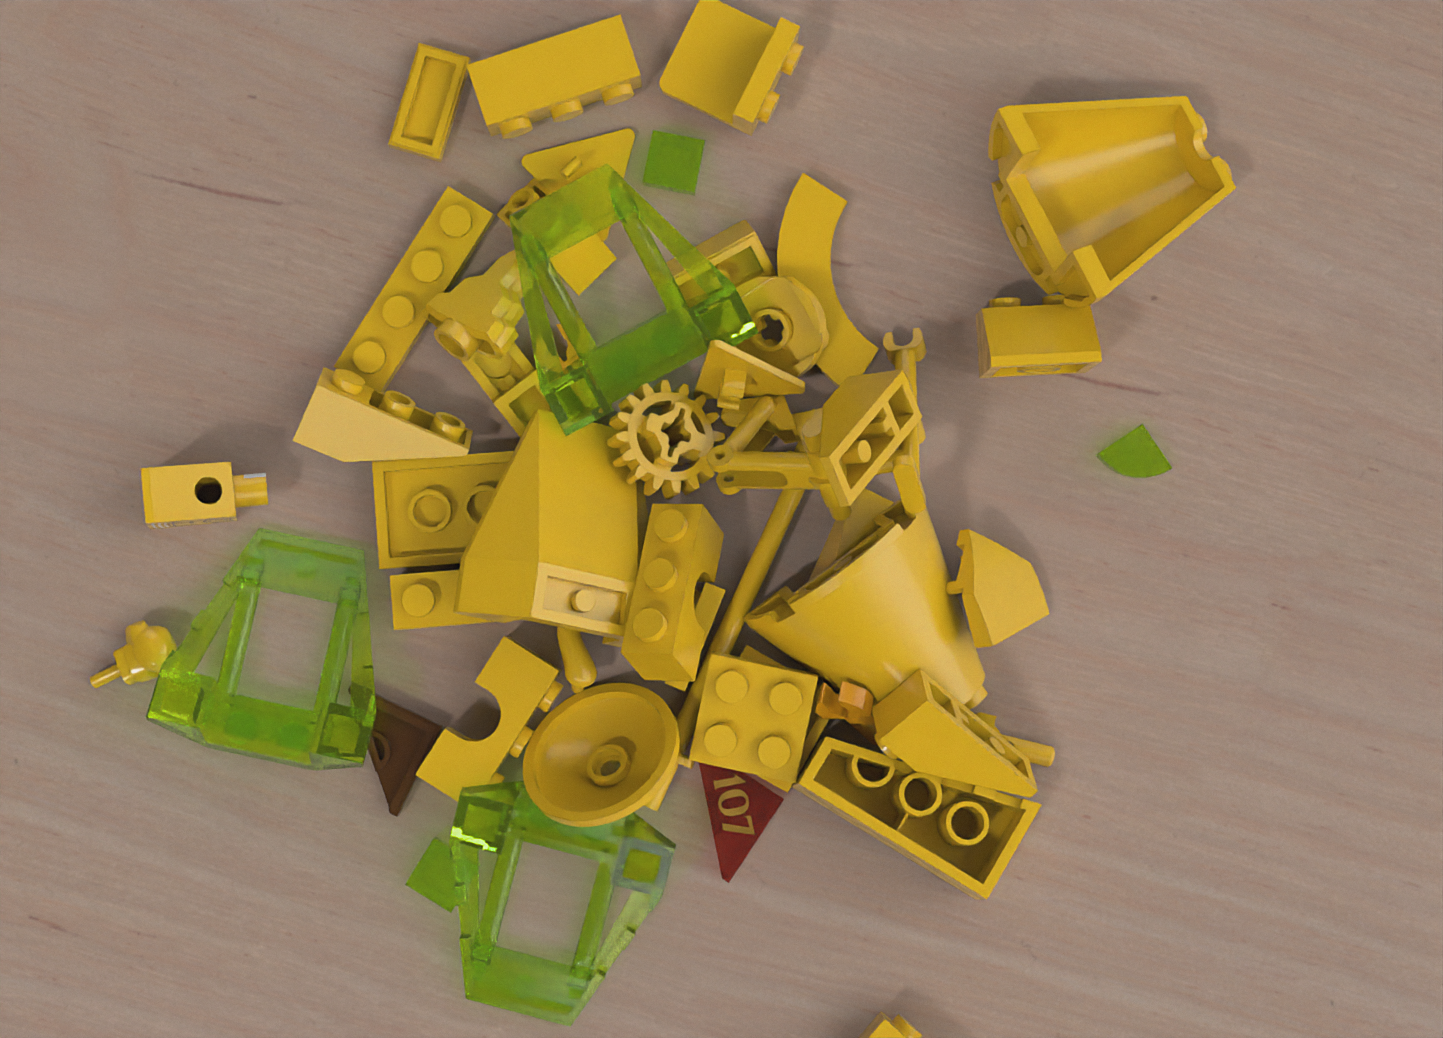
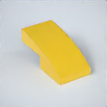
[461,342,569,438]

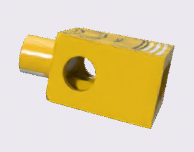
[140,462,268,530]

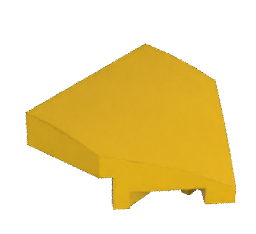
[945,529,1050,648]

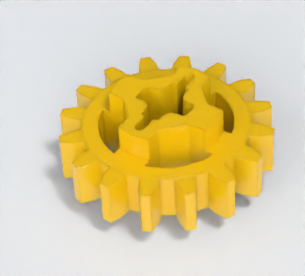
[607,380,725,499]

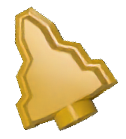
[421,248,539,361]

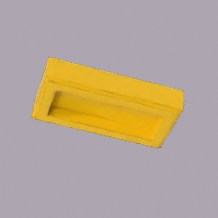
[388,43,472,162]

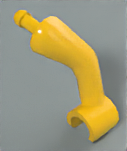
[557,627,597,693]

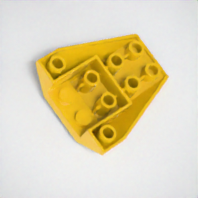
[453,409,649,647]

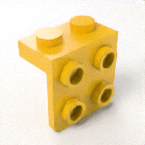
[659,0,804,136]

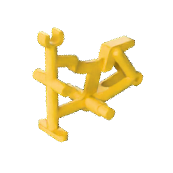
[707,328,927,521]

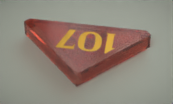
[699,763,784,883]

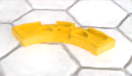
[777,173,879,387]

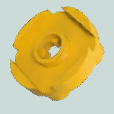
[719,276,829,378]

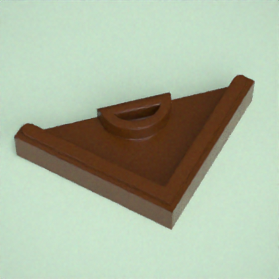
[348,683,443,817]

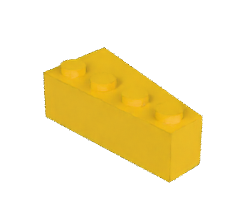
[791,736,1042,900]

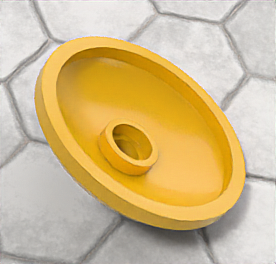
[523,683,680,827]

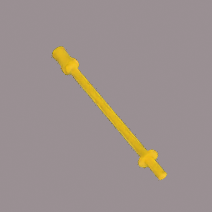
[644,408,815,811]

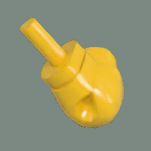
[90,620,179,688]

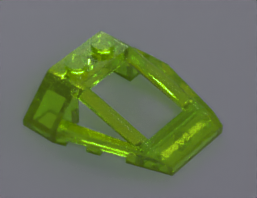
[509,163,759,436]
[146,528,377,771]
[449,781,676,1027]

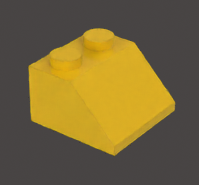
[976,295,1102,378]

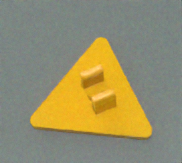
[521,128,635,242]
[694,340,806,411]

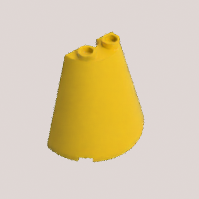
[988,96,1236,308]
[743,498,988,716]

